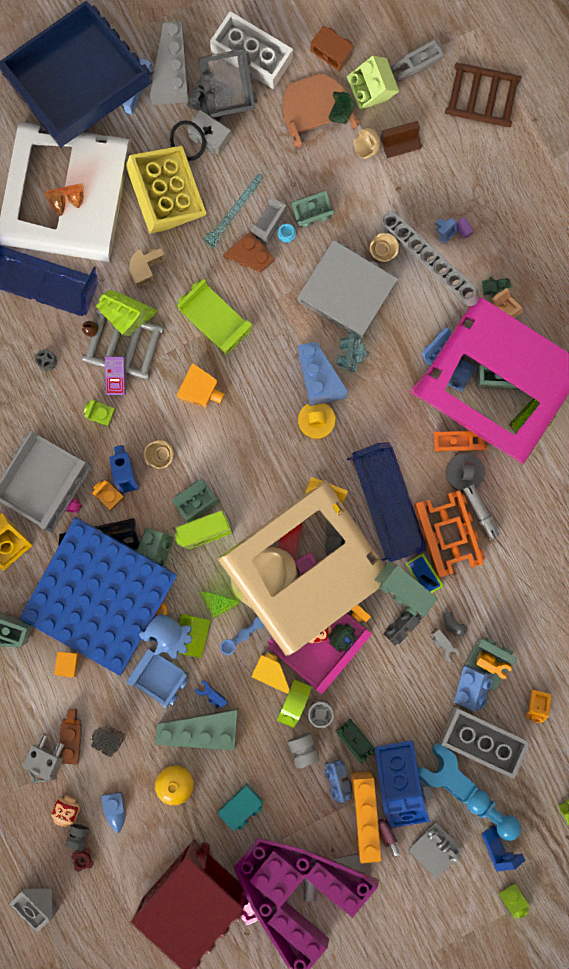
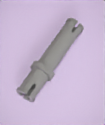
[463,483,500,540]

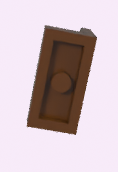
[381,121,422,158]

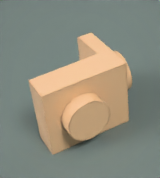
[492,288,523,318]

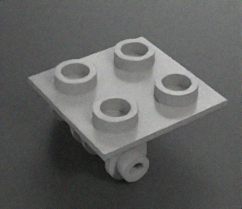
[408,822,464,879]

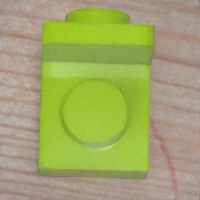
[84,399,116,427]

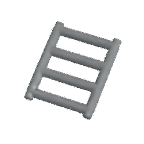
[82,309,164,380]

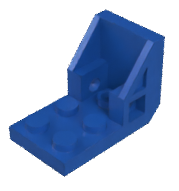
[375,740,430,828]

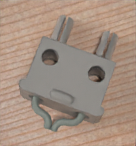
[21,734,64,784]

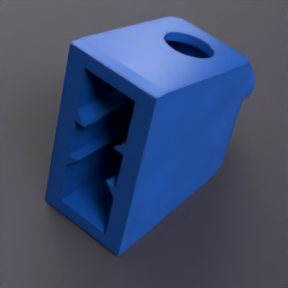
[109,445,140,494]

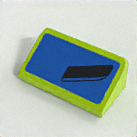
[406,553,444,593]

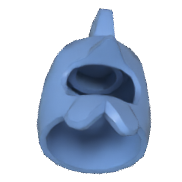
[139,614,192,659]

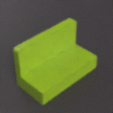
[179,613,211,658]

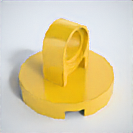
[298,403,335,440]

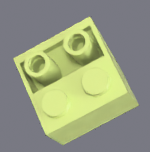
[347,56,399,110]

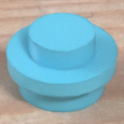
[277,224,296,243]

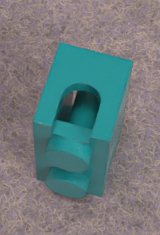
[217,783,263,831]

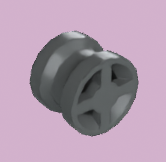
[35,349,57,371]

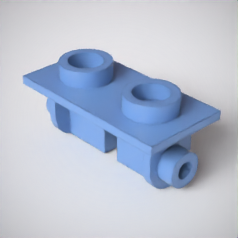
[325,760,352,803]

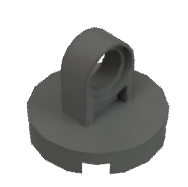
[446,454,485,492]

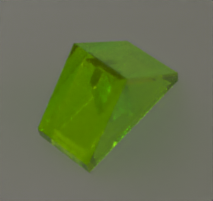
[201,590,240,618]

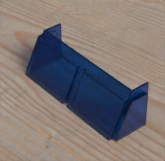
[0,246,97,316]
[347,442,426,562]

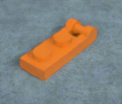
[433,431,487,452]

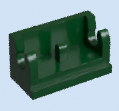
[336,718,375,764]

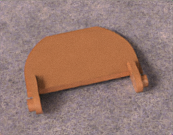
[282,73,360,148]

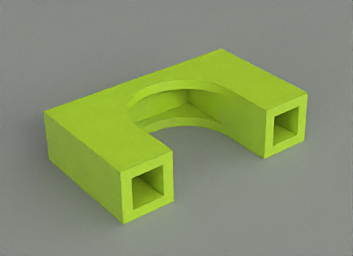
[174,510,232,550]

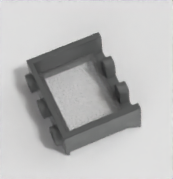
[198,49,257,118]

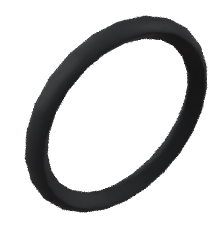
[170,120,206,161]

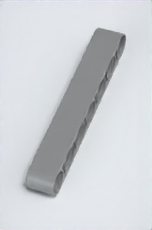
[382,212,480,306]

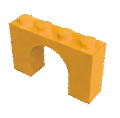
[351,771,381,863]

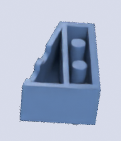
[298,342,348,406]

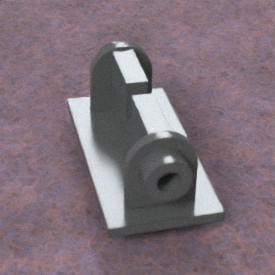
[383,609,422,646]

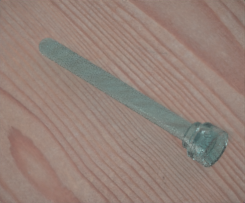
[203,174,263,249]

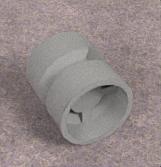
[308,700,334,728]
[287,733,320,769]

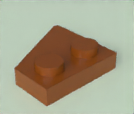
[223,232,275,273]

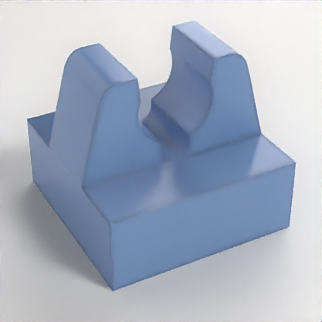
[435,218,458,244]

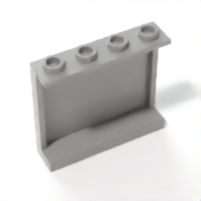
[297,240,398,340]
[0,430,92,533]

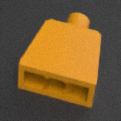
[176,363,225,407]

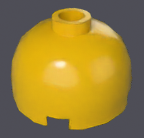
[155,765,194,806]

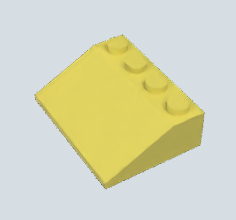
[126,146,207,234]

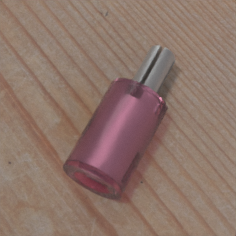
[378,818,400,857]

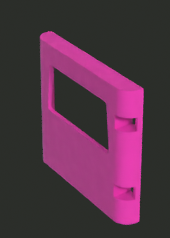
[413,298,569,465]

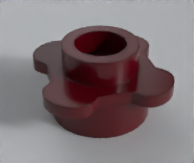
[72,849,94,872]

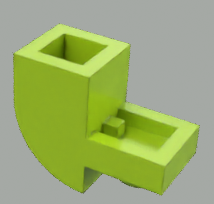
[276,679,312,728]

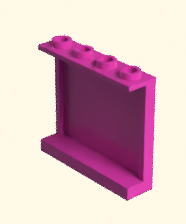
[268,613,372,695]

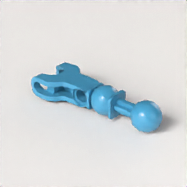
[418,743,522,841]

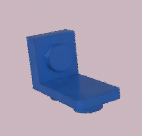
[482,826,525,872]

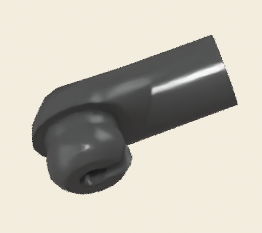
[443,611,467,636]

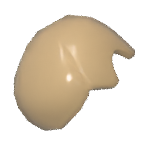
[353,128,381,159]
[369,233,399,262]
[143,440,175,469]

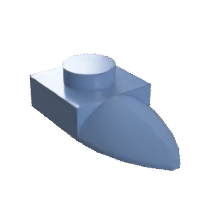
[101,792,125,833]

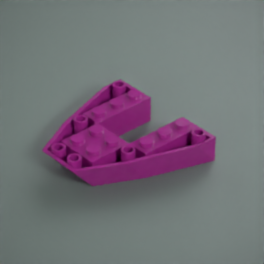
[234,838,379,969]

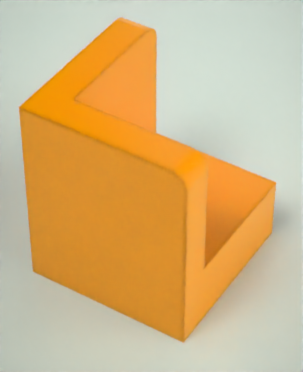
[54,651,80,678]

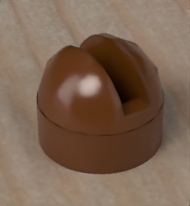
[82,321,99,337]

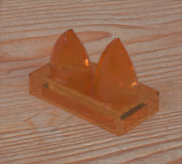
[44,183,85,216]

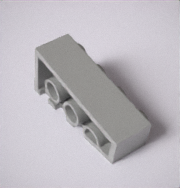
[150,21,189,105]

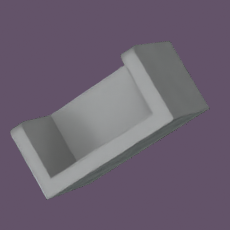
[251,196,286,244]

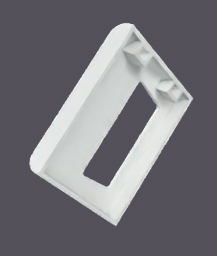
[0,122,131,262]

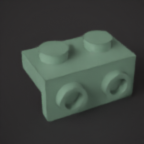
[290,190,335,227]
[171,478,219,523]
[137,528,174,566]

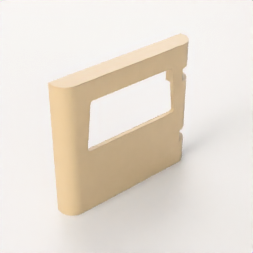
[217,480,385,655]

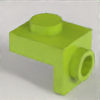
[499,884,530,919]

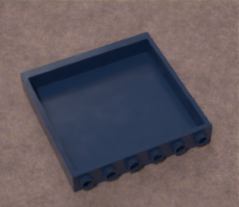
[0,0,152,148]

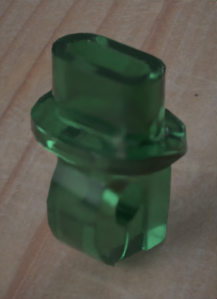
[482,277,512,296]

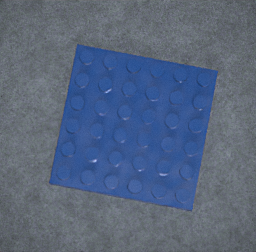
[19,517,178,676]

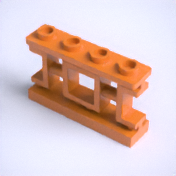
[413,490,485,578]

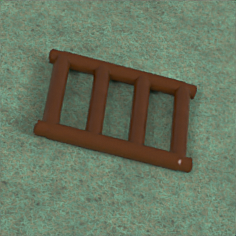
[445,63,521,127]

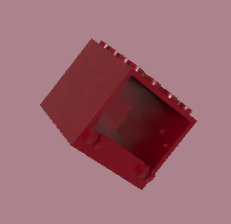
[130,840,246,969]

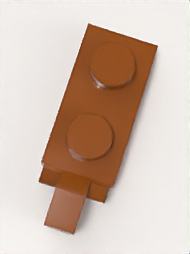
[60,709,82,765]

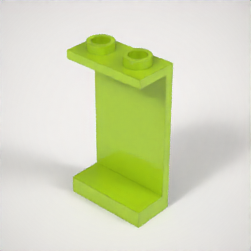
[177,278,253,356]

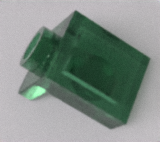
[328,91,355,124]

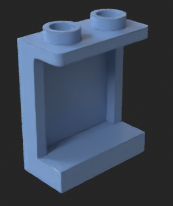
[127,648,189,708]

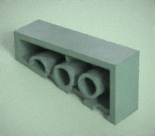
[155,708,238,750]

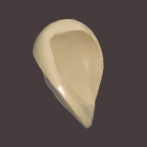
[231,547,297,609]

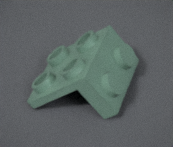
[462,637,517,690]

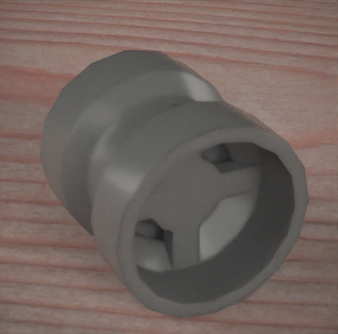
[65,824,89,850]

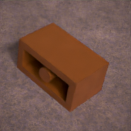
[310,25,354,71]

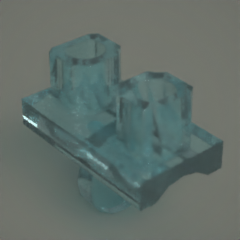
[337,334,369,372]

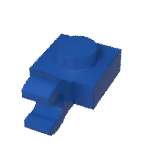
[195,680,228,709]

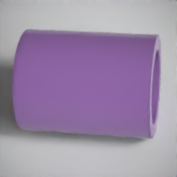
[456,217,474,239]

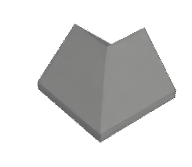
[9,889,59,932]

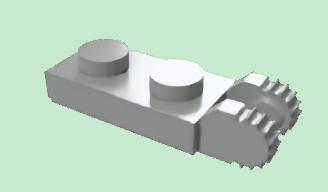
[391,40,445,81]

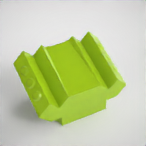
[96,290,158,336]

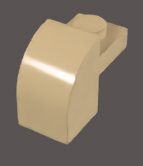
[130,248,166,288]

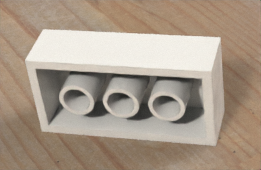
[210,11,293,89]

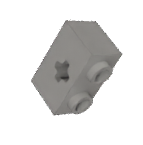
[187,110,232,155]

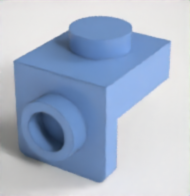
[447,358,476,392]

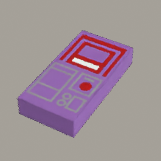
[105,356,126,395]

